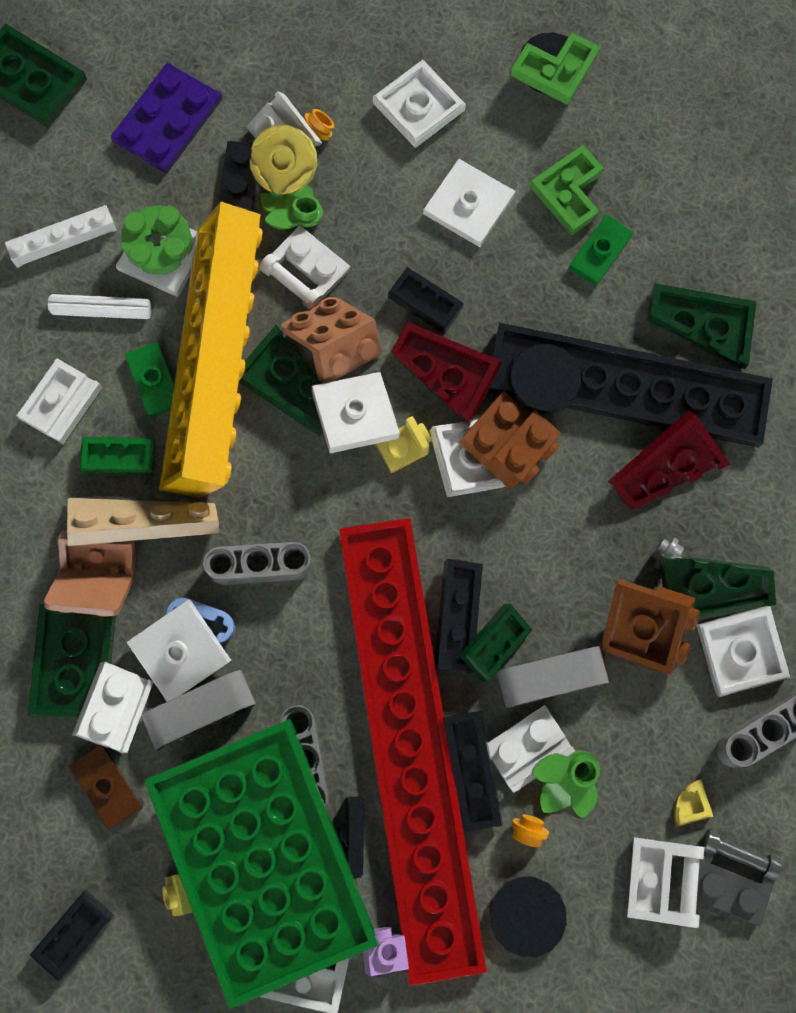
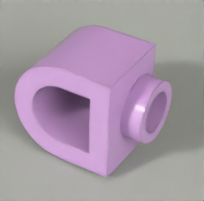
[363,927,409,976]

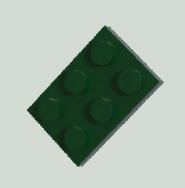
[0,23,87,128]
[27,604,116,718]

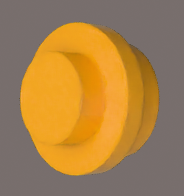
[303,109,334,141]
[511,814,549,847]

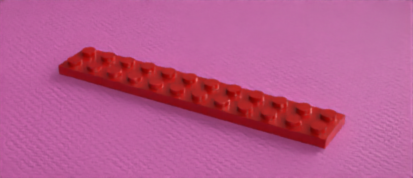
[339,518,487,986]

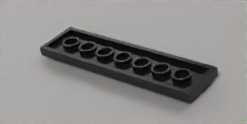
[488,322,773,448]

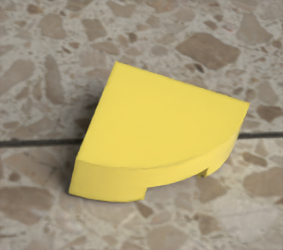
[674,779,713,827]

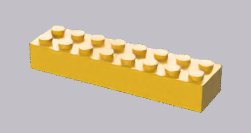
[159,202,263,498]

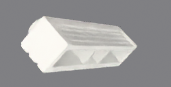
[5,205,117,268]

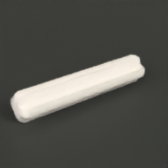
[48,294,152,319]

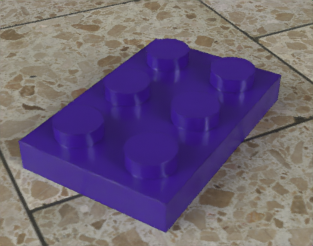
[110,62,222,174]

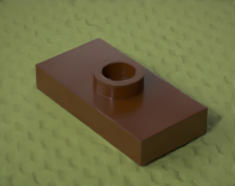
[69,745,143,830]

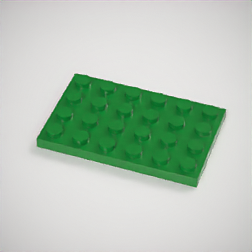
[144,719,379,1009]

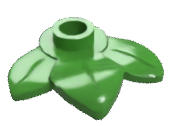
[259,185,323,229]
[531,750,600,818]

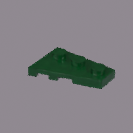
[647,283,757,370]
[238,325,323,437]
[659,553,776,620]

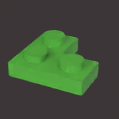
[510,33,601,105]
[530,145,604,236]

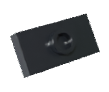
[388,267,464,334]
[338,797,365,878]
[30,890,115,981]

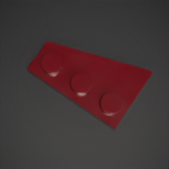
[391,322,501,426]
[608,411,730,510]

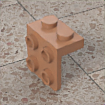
[282,297,381,383]
[44,530,136,617]

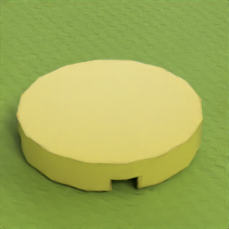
[250,125,317,195]

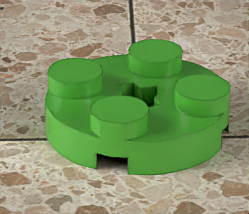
[121,205,192,275]

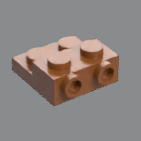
[458,391,561,490]
[600,579,700,675]

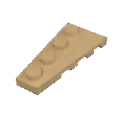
[67,498,219,546]

